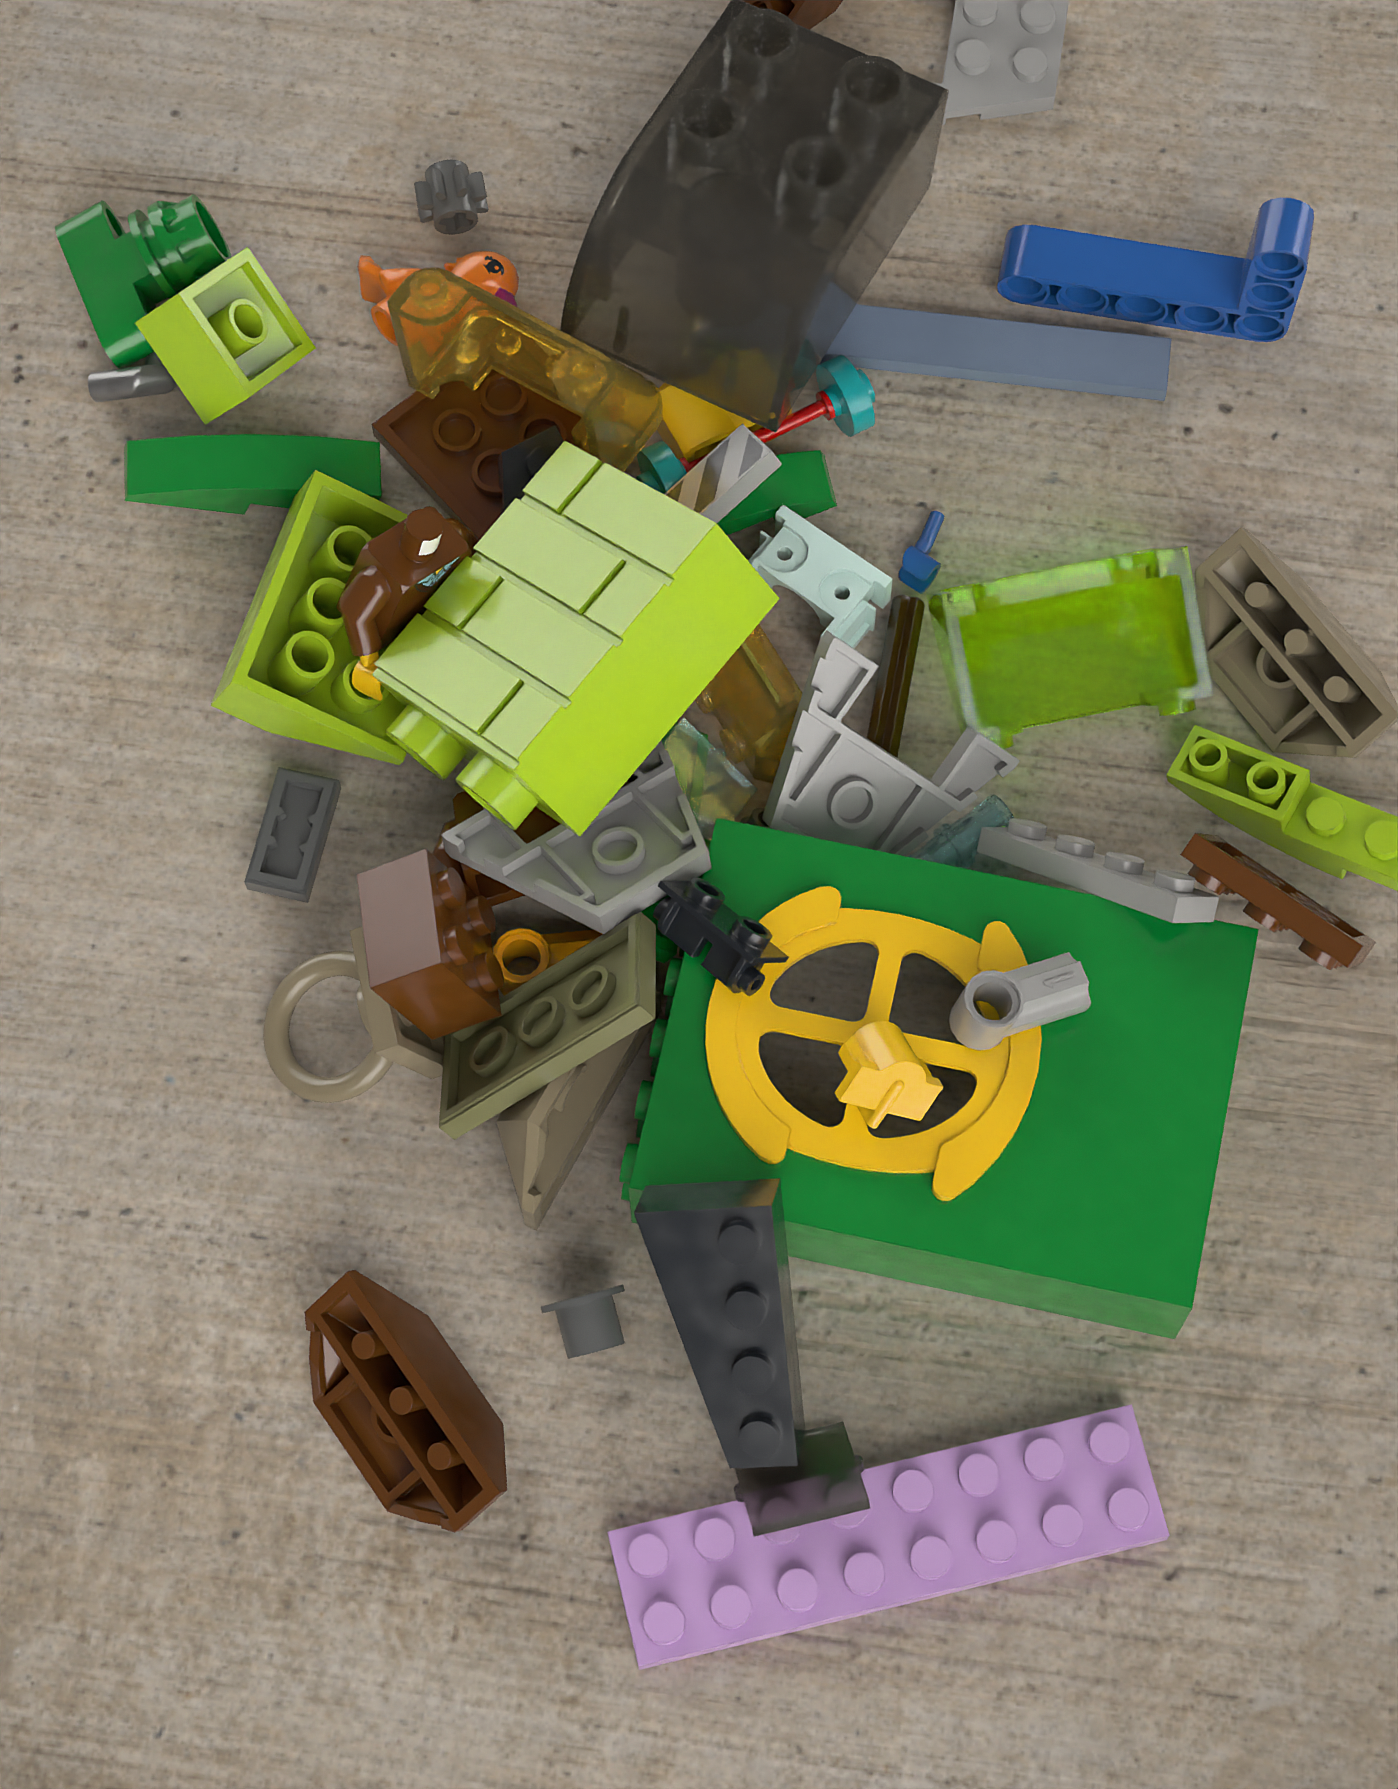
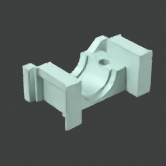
[748,505,893,648]

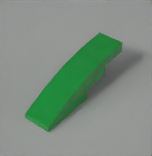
[124,434,382,515]

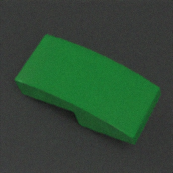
[717,450,837,535]

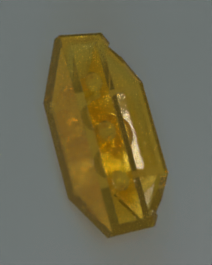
[695,624,803,784]

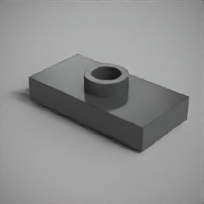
[244,767,341,903]

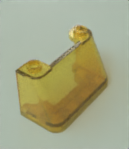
[387,267,663,472]

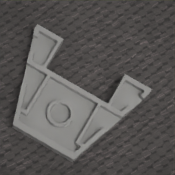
[873,0,1069,134]
[762,630,1020,856]
[441,741,712,934]

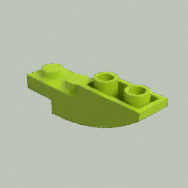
[1166,725,1398,891]

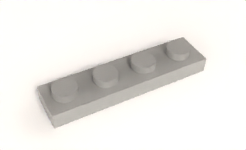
[977,818,1219,923]

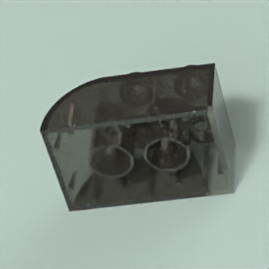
[560,0,949,433]

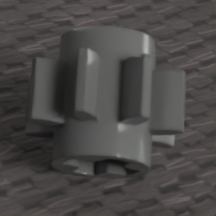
[414,159,489,235]

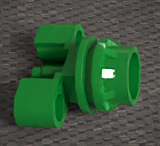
[55,194,232,369]

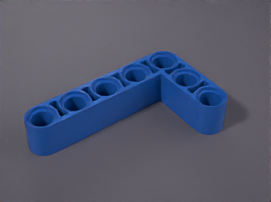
[997,197,1314,342]

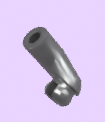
[88,352,177,402]

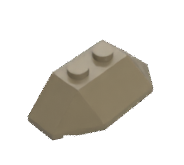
[1195,527,1398,758]
[496,988,662,1231]

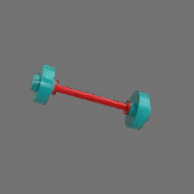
[636,355,875,494]

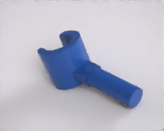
[898,511,944,594]

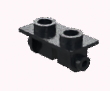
[653,877,789,996]

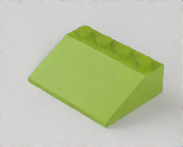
[210,470,408,765]

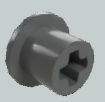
[541,1284,625,1359]

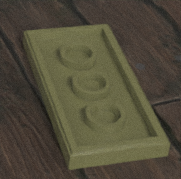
[439,912,656,1140]

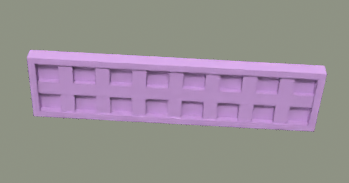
[607,1404,1170,1670]

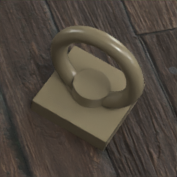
[263,926,445,1103]

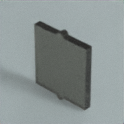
[734,1421,870,1537]

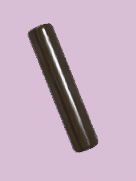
[867,595,925,758]

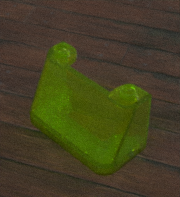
[926,546,1213,749]

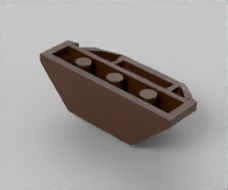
[304,1270,507,1533]

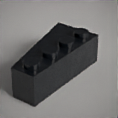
[634,1178,806,1468]

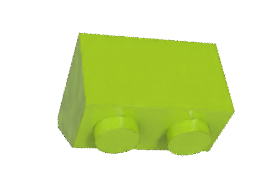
[135,247,316,425]

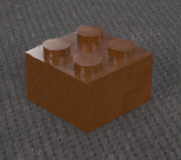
[357,849,504,1040]

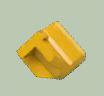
[834,1021,943,1129]

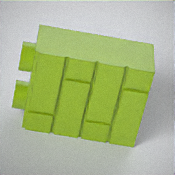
[372,441,780,837]

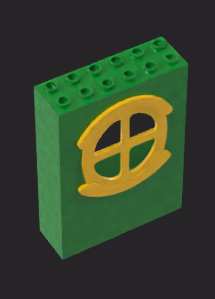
[619,818,1259,1339]

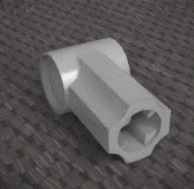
[949,952,1091,1050]

